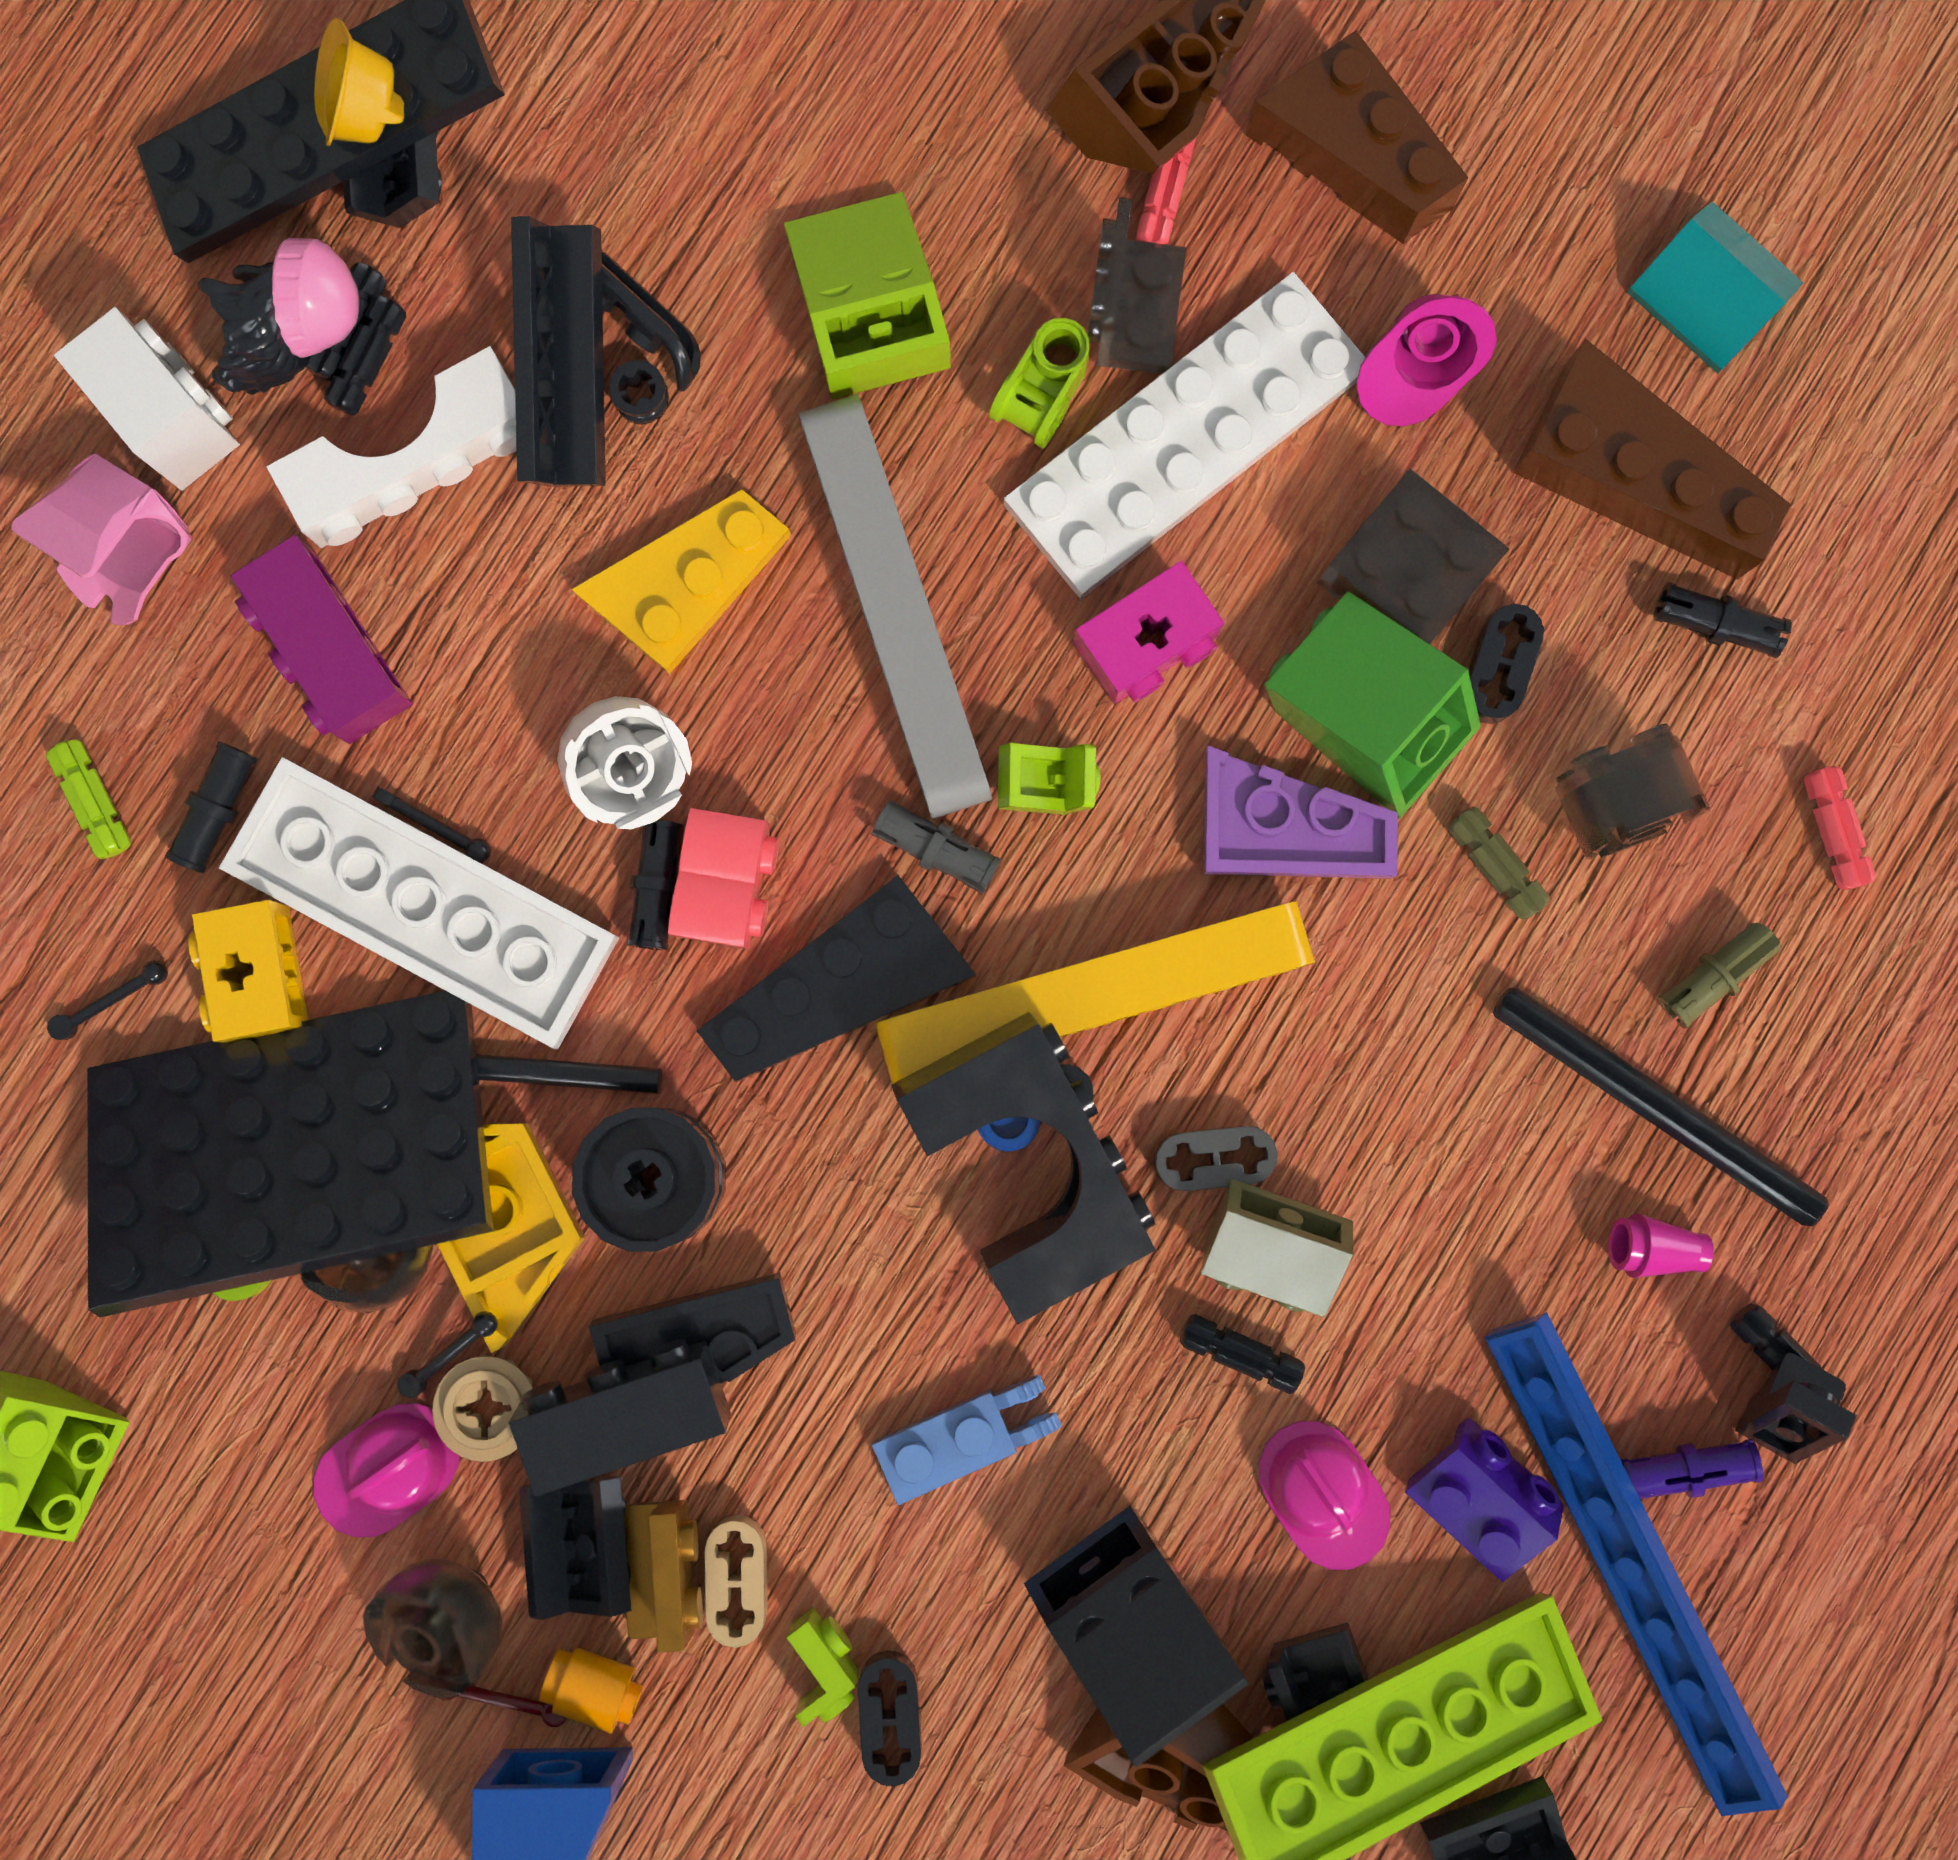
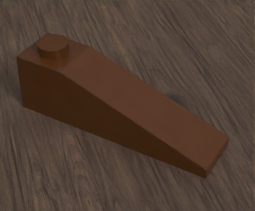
[1045,0,1266,174]
[1064,1704,1351,1860]

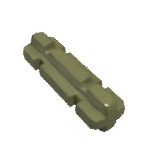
[1448,806,1550,920]

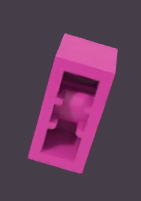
[1073,560,1224,705]

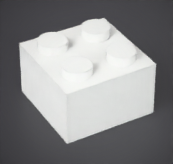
[54,307,240,491]

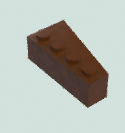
[1513,338,1791,580]

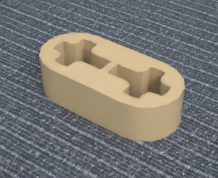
[705,1515,768,1648]

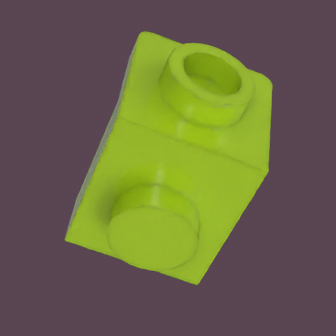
[998,743,1101,815]
[787,1607,859,1727]

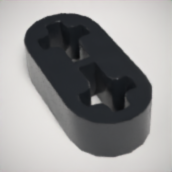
[1468,604,1544,724]
[858,1650,922,1787]

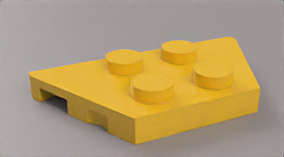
[437,1123,585,1353]

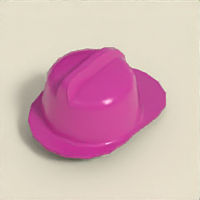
[1356,293,1497,426]
[314,1403,460,1537]
[1259,1421,1390,1570]

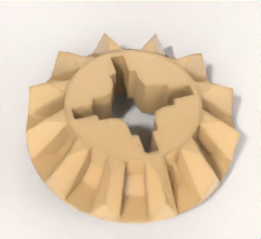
[432,1355,533,1462]

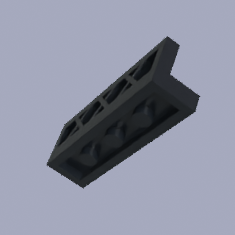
[511,216,606,487]

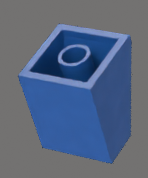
[472,1747,633,1860]

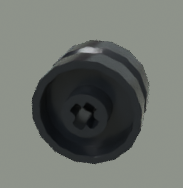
[572,1108,726,1252]

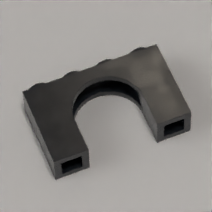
[891,1012,1156,1325]

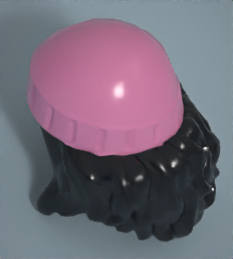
[197,238,359,395]

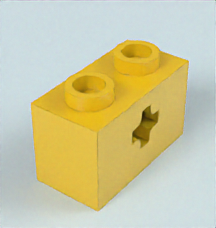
[188,900,308,1043]

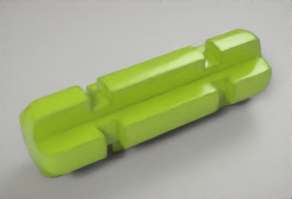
[46,739,131,859]

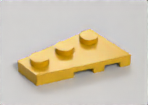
[571,489,791,675]

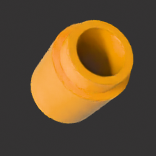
[539,1647,643,1734]

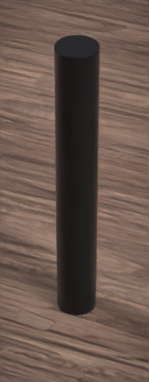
[477,1054,662,1094]

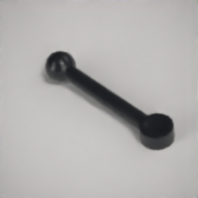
[372,786,491,863]
[47,960,168,1040]
[397,1311,498,1398]

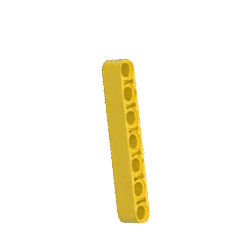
[875,901,1315,1084]

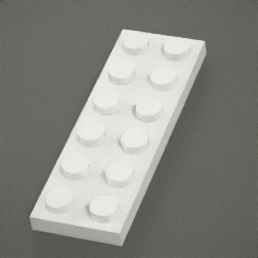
[1003,272,1366,600]
[219,757,619,1049]

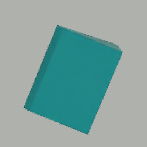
[1627,201,1804,374]

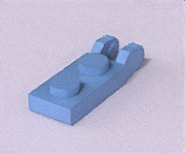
[872,1375,1062,1505]

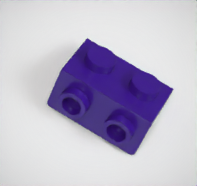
[1405,1418,1564,1582]

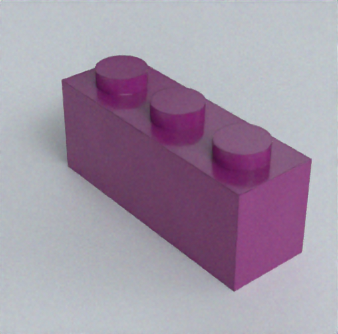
[230,535,413,744]

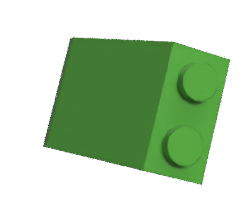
[1264,591,1481,819]

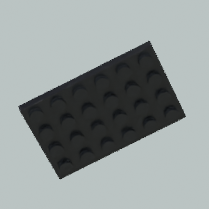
[87,990,494,1317]

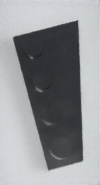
[697,875,976,1082]

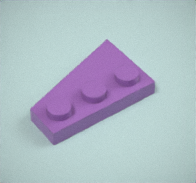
[1203,746,1398,879]

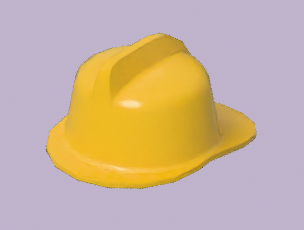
[314,18,404,147]

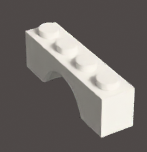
[266,346,516,548]

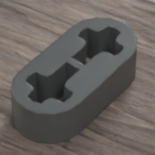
[1153,1126,1278,1191]

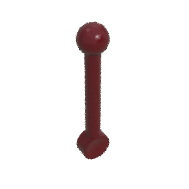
[434,1674,567,1727]

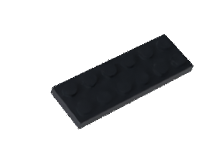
[137,0,505,264]

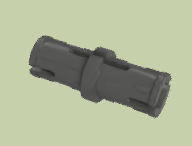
[871,799,1002,895]

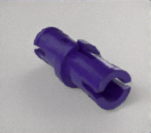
[1621,1439,1764,1499]

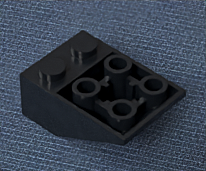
[1024,1506,1249,1767]

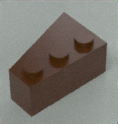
[1246,30,1469,244]

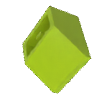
[0,1371,130,1542]

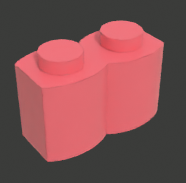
[668,808,779,949]

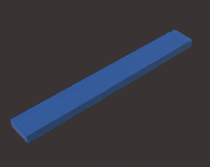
[1484,1312,1788,1816]

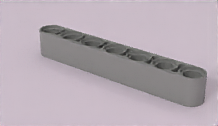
[798,394,992,819]

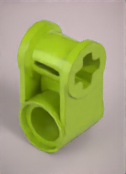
[988,318,1089,449]

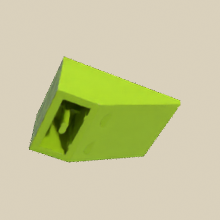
[784,191,951,399]

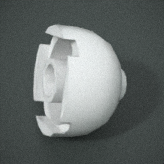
[557,696,692,829]

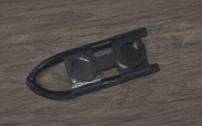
[602,252,701,392]

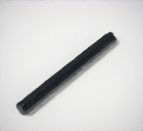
[1493,987,1829,1227]

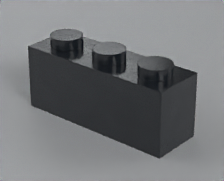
[508,1339,731,1497]

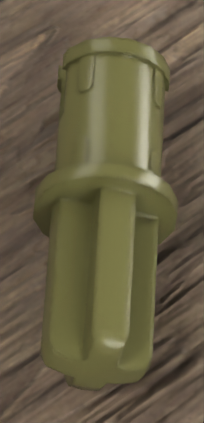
[1658,922,1781,1029]

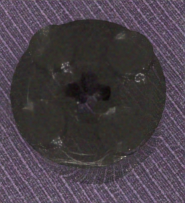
[1555,724,1710,860]

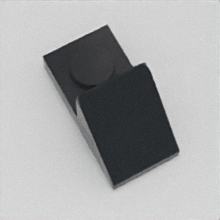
[1735,1353,1857,1464]

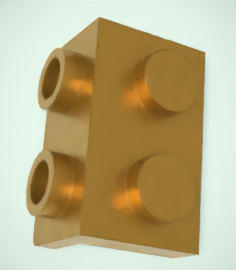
[624,1499,703,1653]

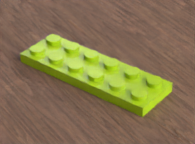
[1202,1592,1603,1860]

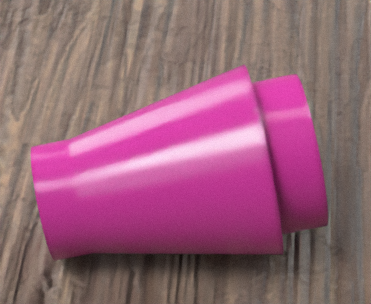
[1608,1213,1714,1278]

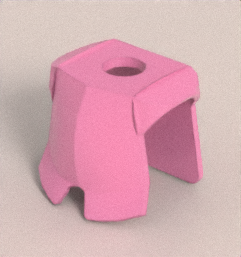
[11,454,193,625]

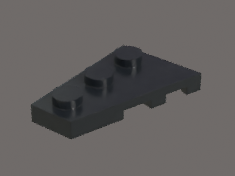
[589,1272,796,1384]

